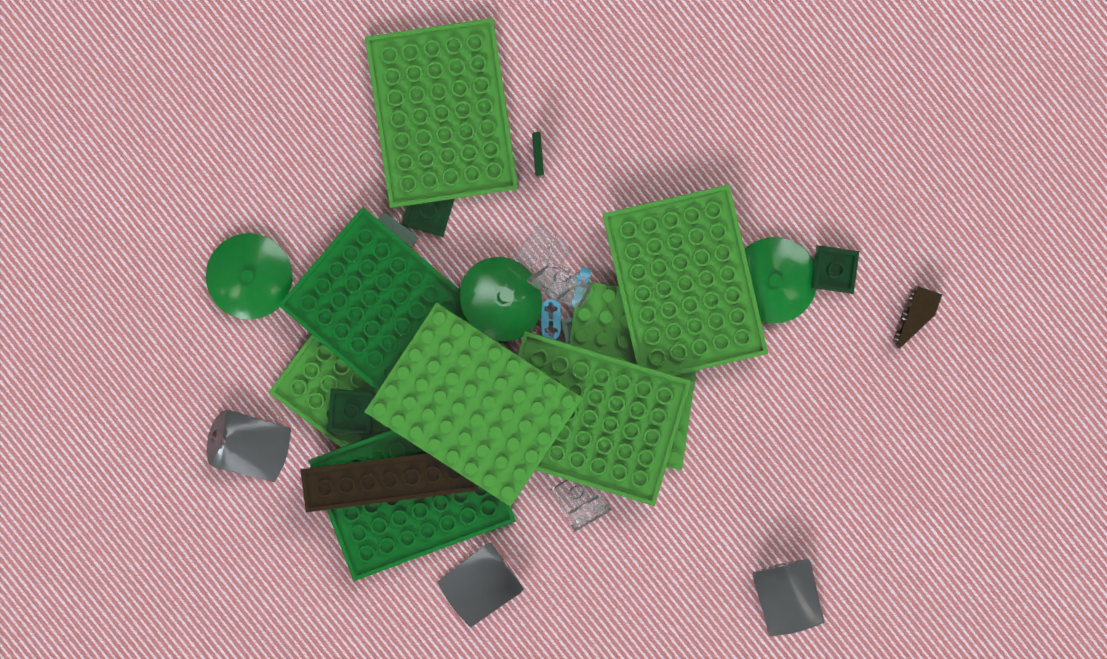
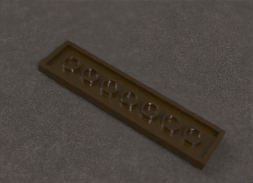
[300,453,479,512]

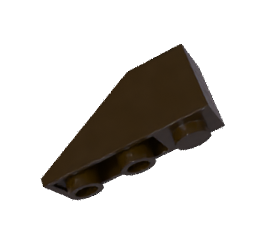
[893,286,943,349]

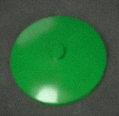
[206,233,293,319]
[745,237,817,323]
[457,257,542,343]

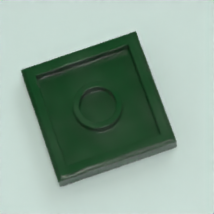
[532,132,545,178]
[402,199,454,237]
[811,245,859,294]
[327,388,375,435]

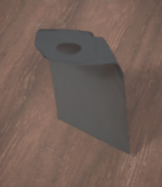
[207,410,291,483]
[437,543,524,628]
[753,559,825,636]

